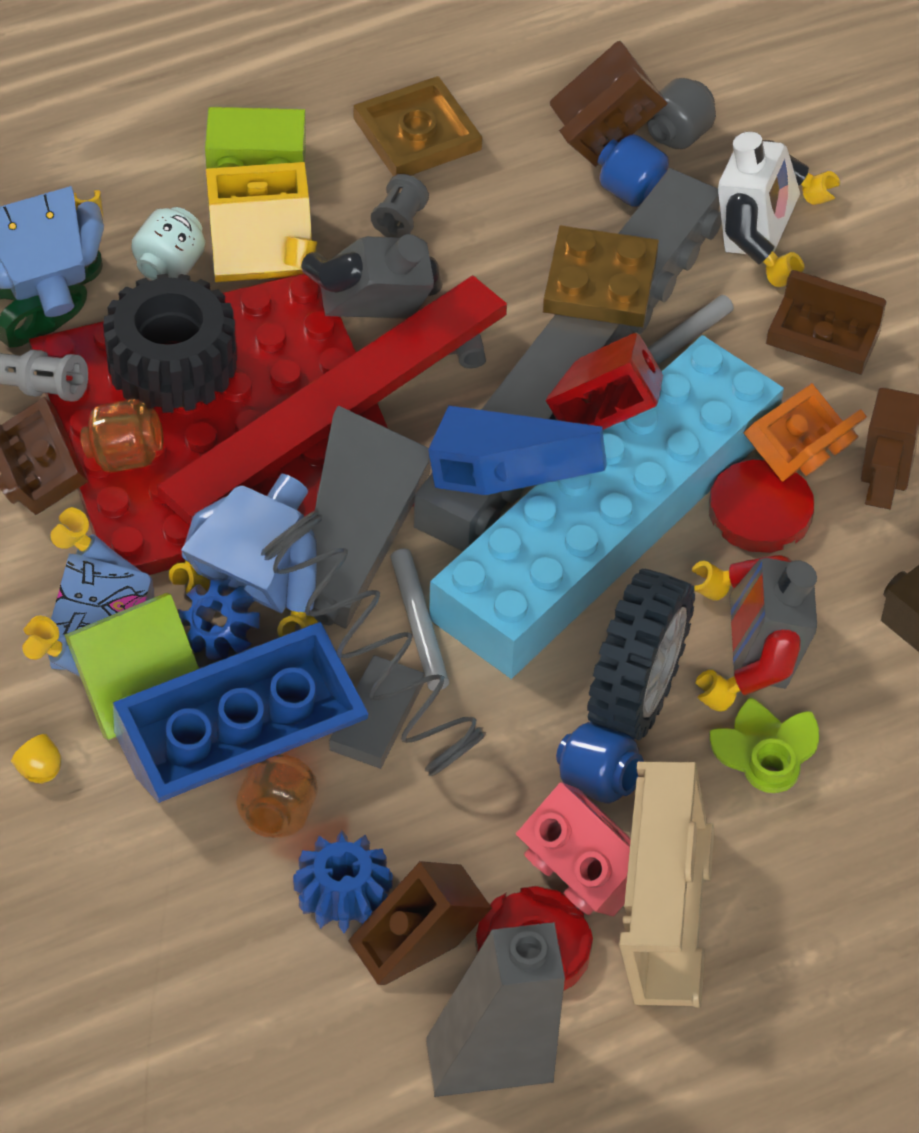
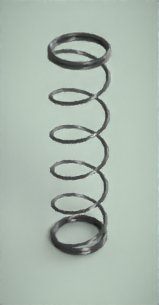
[261,511,486,776]

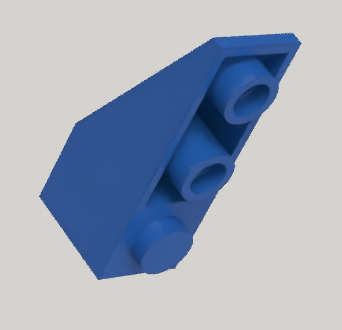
[428,405,607,495]

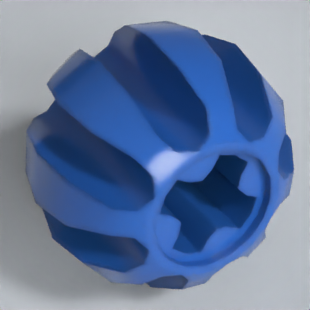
[179,579,260,660]

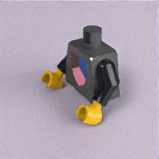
[284,234,443,319]

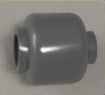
[647,78,716,149]

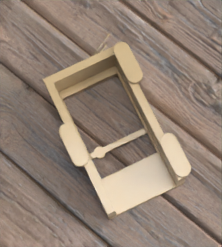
[619,762,714,1008]

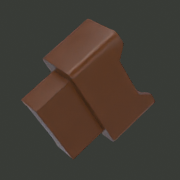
[861,387,919,510]

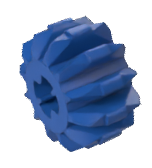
[293,830,393,933]

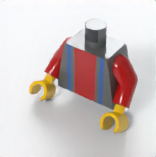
[692,555,817,712]

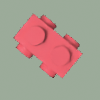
[516,782,631,917]

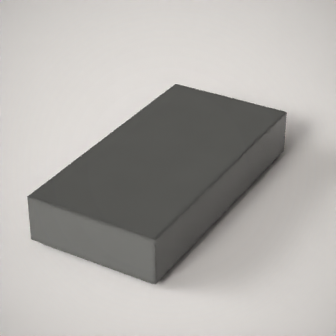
[329,655,424,769]

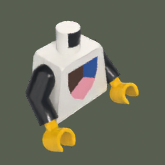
[718,132,840,287]

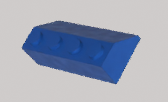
[113,622,368,803]

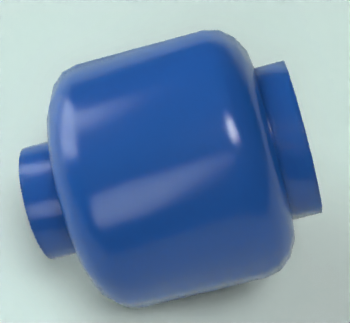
[598,134,669,207]
[556,721,644,804]

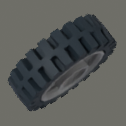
[587,568,695,741]

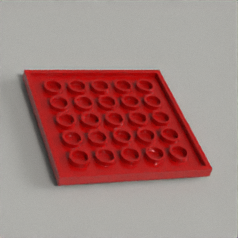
[29,273,414,575]

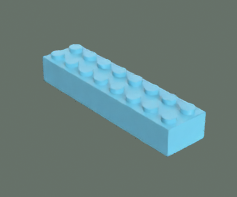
[429,335,784,679]

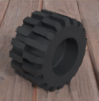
[103,274,237,413]

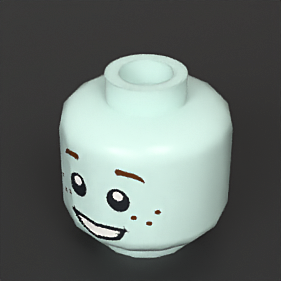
[131,207,206,280]

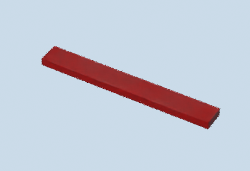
[157,275,507,526]

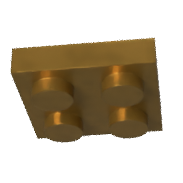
[353,76,482,176]
[543,225,659,328]

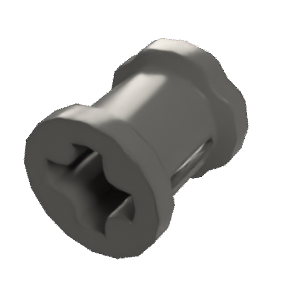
[371,174,429,238]

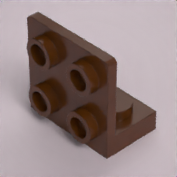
[550,41,668,167]

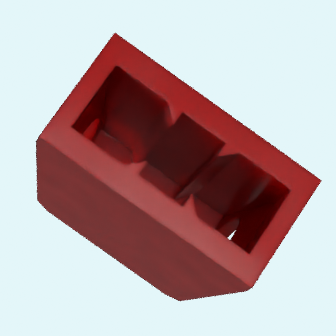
[545,333,663,430]

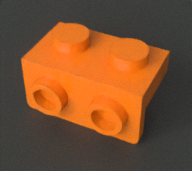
[743,383,867,482]

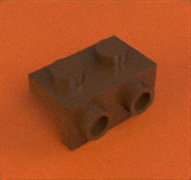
[766,270,887,375]
[0,397,88,515]

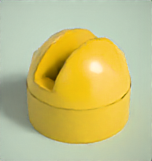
[11,734,61,784]

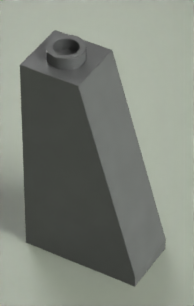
[311,406,431,629]
[426,922,565,1097]

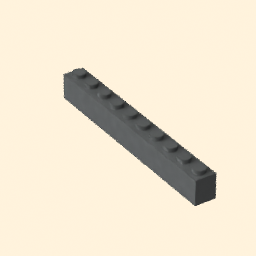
[414,168,722,551]

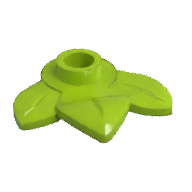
[709,698,819,793]

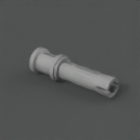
[0,350,88,402]

